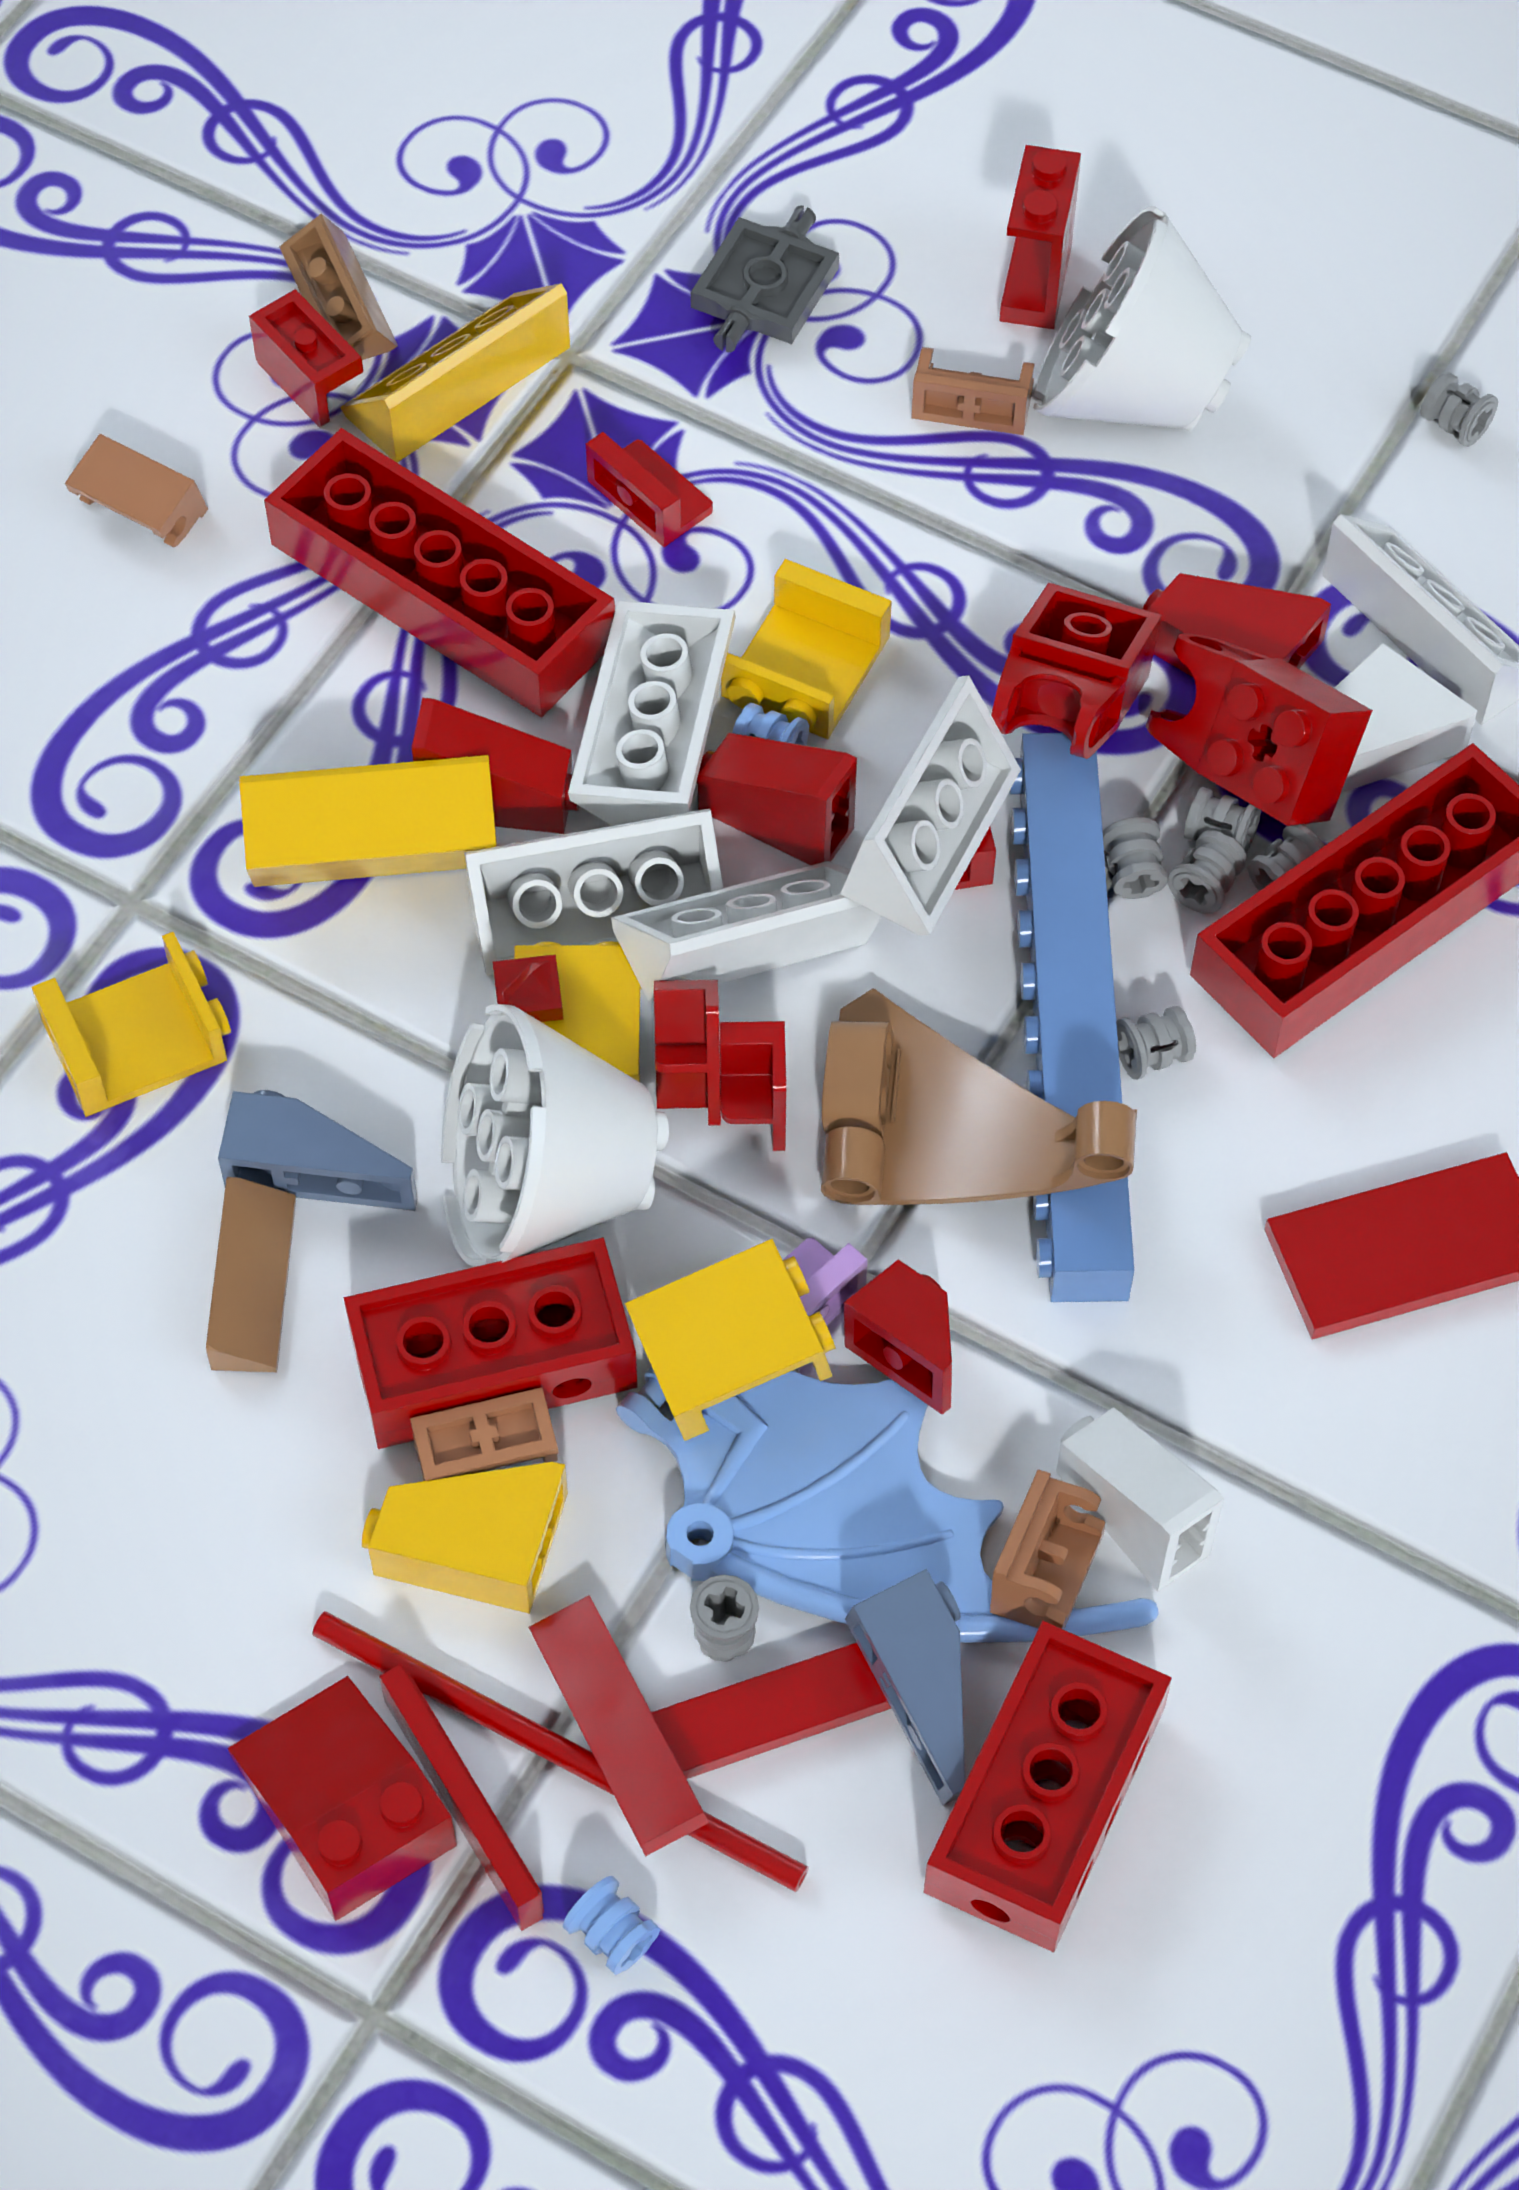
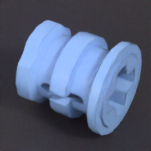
[732,702,809,746]
[562,1876,660,1975]

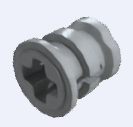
[1420,372,1498,447]
[1184,787,1261,853]
[1103,817,1168,899]
[1247,824,1325,890]
[1168,830,1247,913]
[1116,1006,1196,1080]
[690,1575,759,1662]

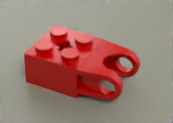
[991,582,1162,759]
[1146,633,1373,826]

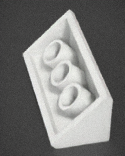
[1322,514,1519,725]
[568,601,736,826]
[840,675,1021,936]
[464,809,723,975]
[611,861,882,1003]

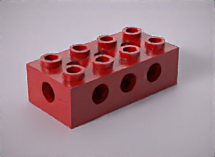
[343,1237,638,1449]
[923,1620,1172,1953]

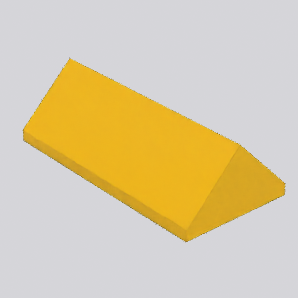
[340,283,570,463]
[239,755,497,887]

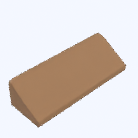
[279,214,398,360]
[206,1177,296,1373]

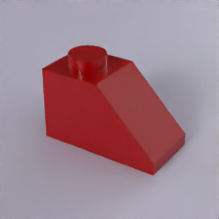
[844,1259,952,1415]

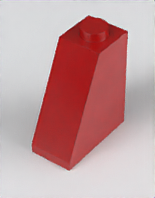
[1142,573,1331,678]
[411,697,580,834]
[696,733,857,866]

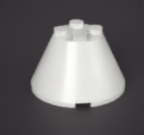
[1033,206,1252,431]
[441,1004,669,1267]

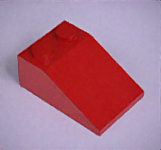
[227,1676,457,1921]

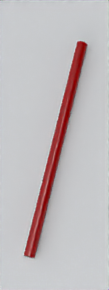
[312,1611,809,1892]

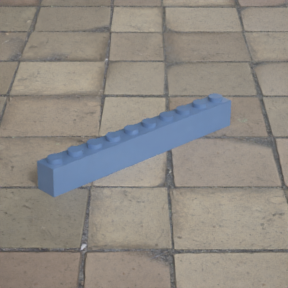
[1009,733,1134,1302]

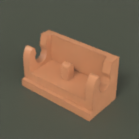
[911,347,1035,435]
[65,434,208,547]
[410,1387,558,1481]
[990,1469,1106,1630]

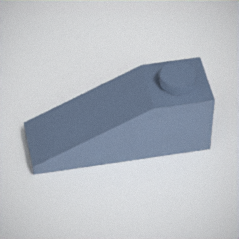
[218,1090,418,1211]
[845,1569,965,1805]

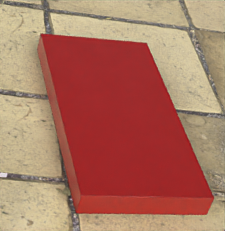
[1264,1152,1519,1340]

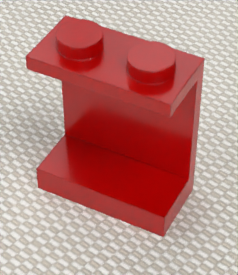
[999,145,1081,330]

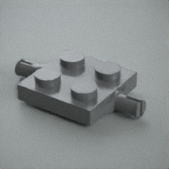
[691,205,839,353]

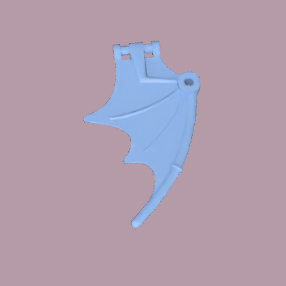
[616,1366,1159,1643]

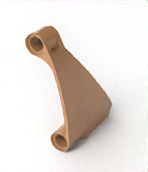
[821,988,1137,1205]

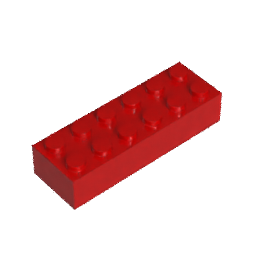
[264,428,615,718]
[1190,743,1519,1058]

